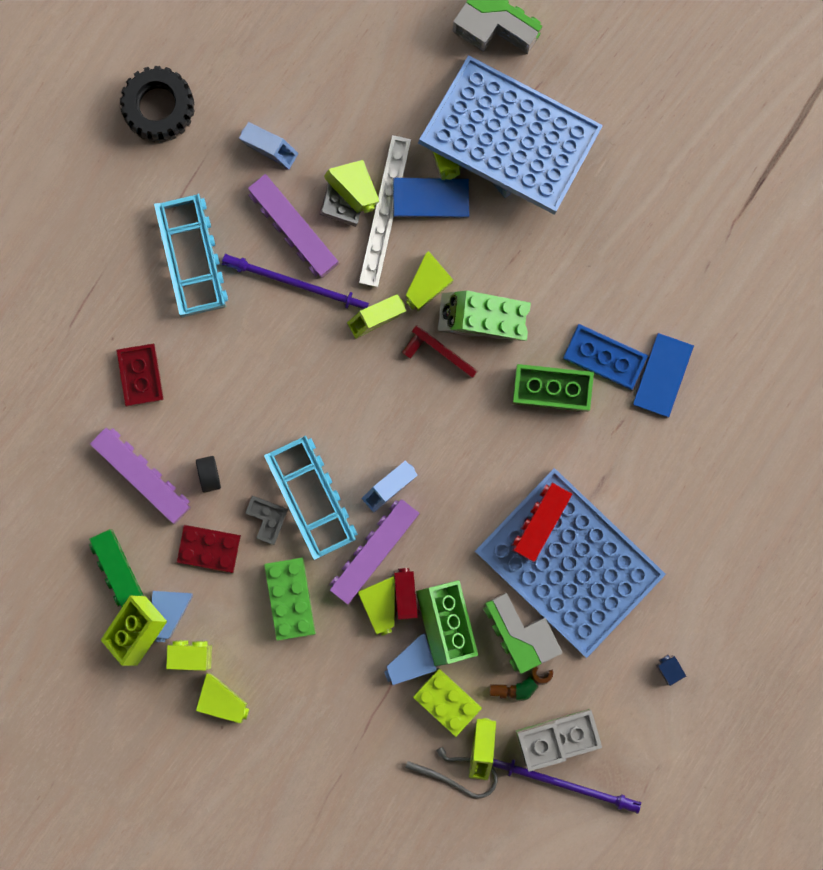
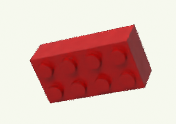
[511,482,573,563]

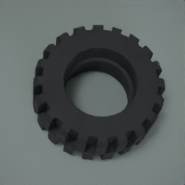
[120,66,195,143]

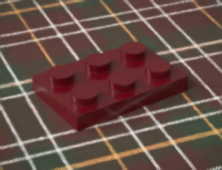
[116,343,164,407]
[177,525,241,573]

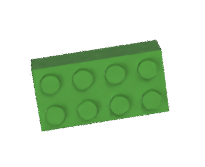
[512,364,594,412]
[264,558,316,641]
[416,580,478,666]

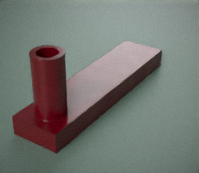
[402,325,478,378]

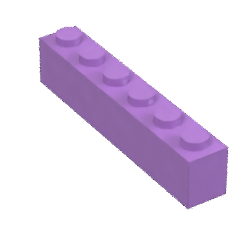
[248,174,339,278]
[90,427,191,524]
[329,499,420,604]

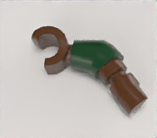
[490,666,553,701]

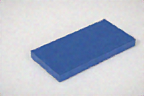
[393,178,469,218]
[563,324,648,390]
[633,333,694,418]

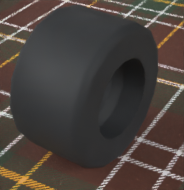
[196,456,221,493]

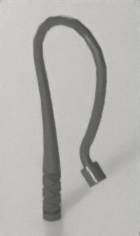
[405,747,498,798]

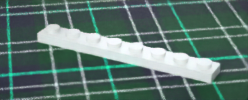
[359,135,411,288]

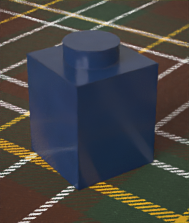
[656,654,686,686]

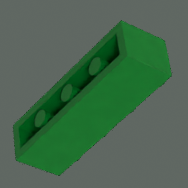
[89,529,144,608]

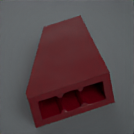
[394,568,418,619]

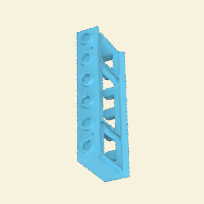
[154,194,228,317]
[264,435,358,560]

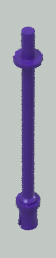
[222,253,369,309]
[492,758,641,814]

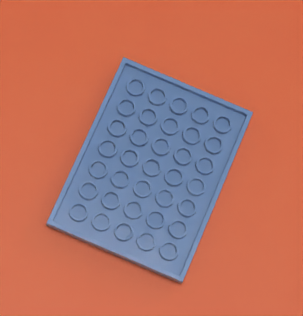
[418,55,603,215]
[475,468,666,658]

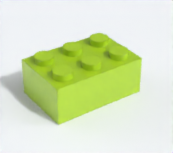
[101,596,167,666]
[166,640,212,671]
[413,668,482,737]

